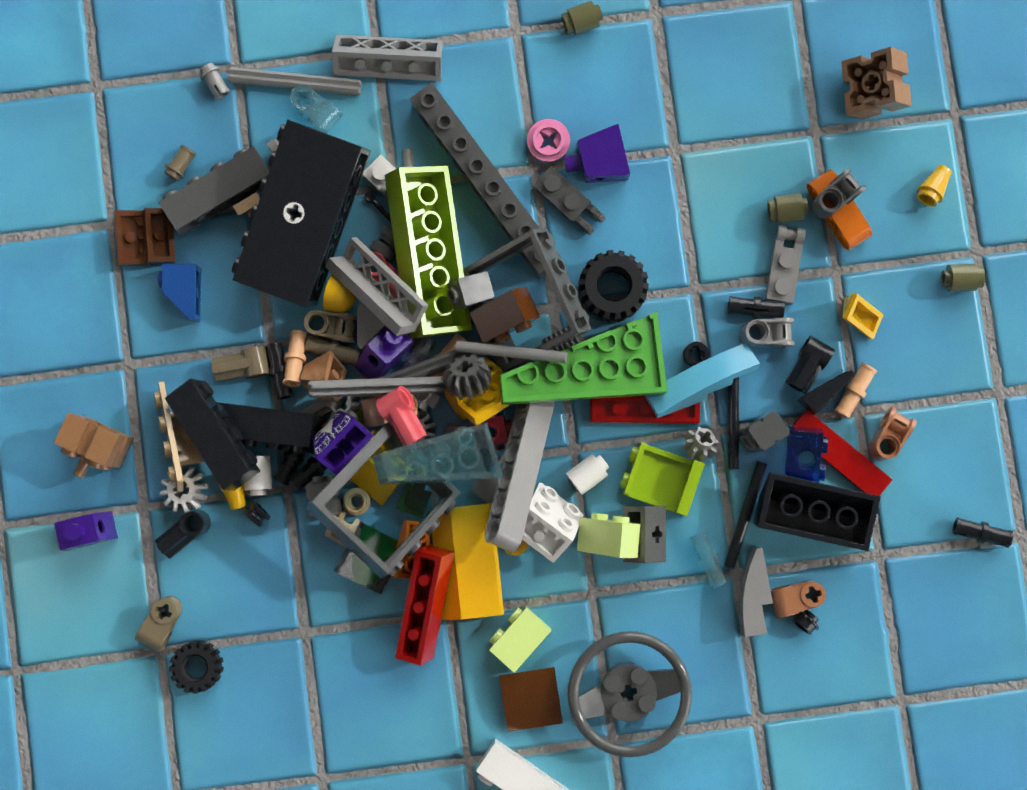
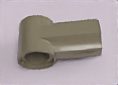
[211,346,269,382]

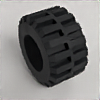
[578,250,649,323]

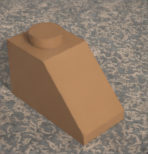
[301,350,347,402]

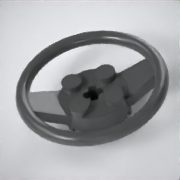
[568,631,692,757]

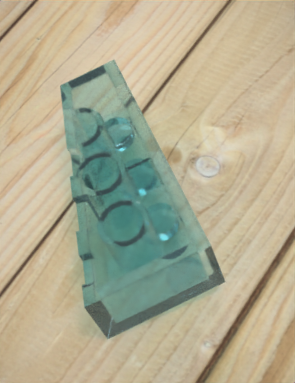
[372,423,503,485]

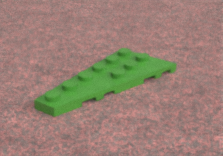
[499,311,667,405]

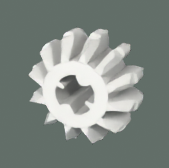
[160,466,208,513]

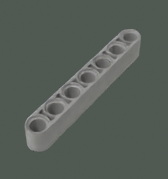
[484,401,555,552]

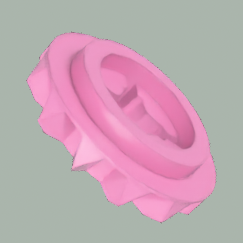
[527,119,570,162]

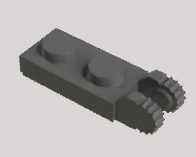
[533,166,606,235]

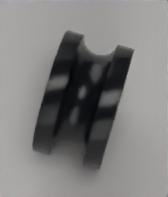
[683,341,709,367]
[243,500,271,527]

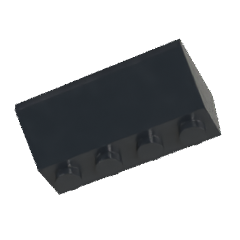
[753,472,881,551]

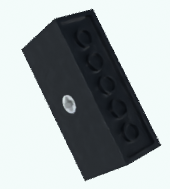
[232,119,371,308]

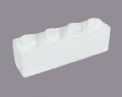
[476,738,570,790]

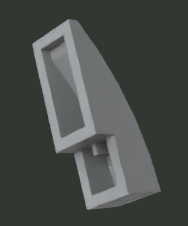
[739,547,773,637]

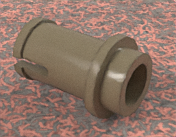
[164,145,196,181]

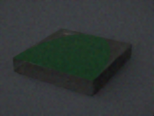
[334,522,398,594]

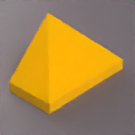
[842,293,883,339]

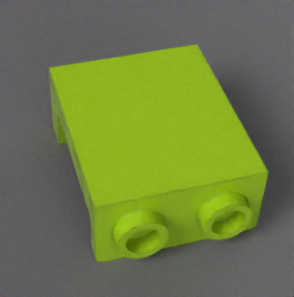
[619,442,705,516]

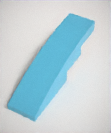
[645,343,760,418]

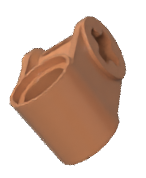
[869,406,917,461]
[771,581,826,618]

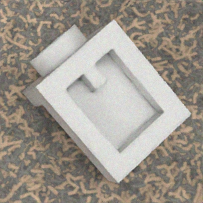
[363,155,396,198]

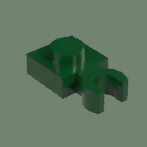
[396,472,432,518]

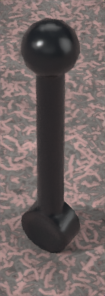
[364,192,391,223]

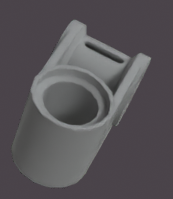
[740,318,795,348]

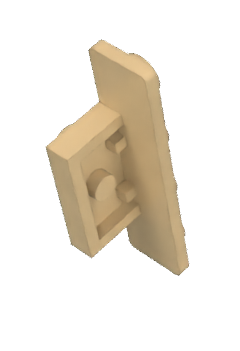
[154,381,205,492]

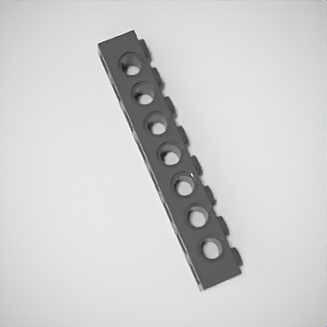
[410,83,561,279]

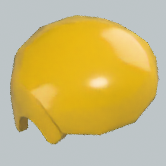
[323,274,357,313]

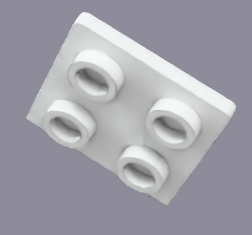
[522,482,583,563]

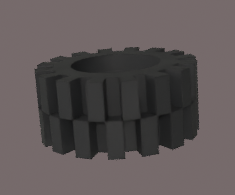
[169,641,224,694]

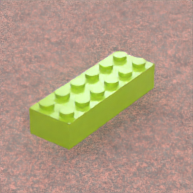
[384,166,472,339]

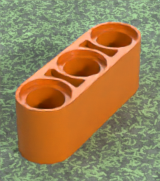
[806,170,872,250]

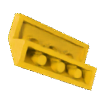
[429,503,504,620]

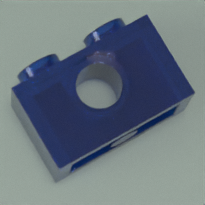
[784,426,828,483]

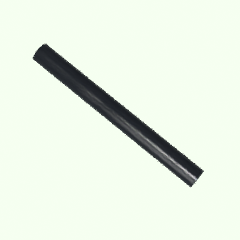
[728,377,739,469]
[724,461,768,569]

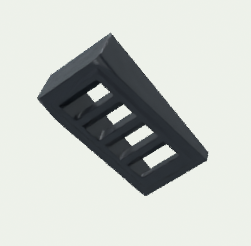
[797,370,855,415]

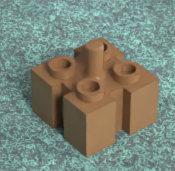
[841,47,912,119]
[54,412,134,478]

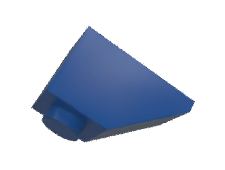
[158,264,201,322]

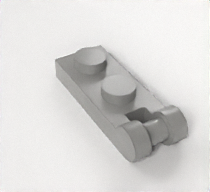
[765,225,806,305]

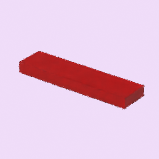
[590,395,700,424]
[789,409,893,496]

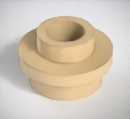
[343,488,371,515]

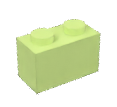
[577,513,641,558]
[489,606,552,673]

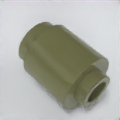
[561,1,603,35]
[767,193,809,224]
[941,264,985,292]

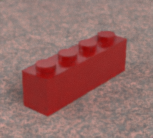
[395,545,454,666]

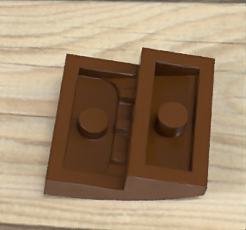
[113,208,176,266]
[499,667,563,732]

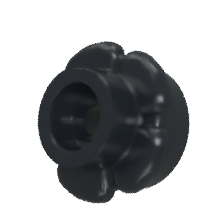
[793,610,819,635]

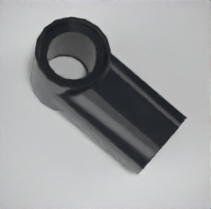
[785,335,835,394]
[154,510,211,559]

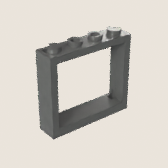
[463,227,592,372]
[306,422,461,578]

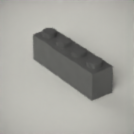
[159,146,269,237]

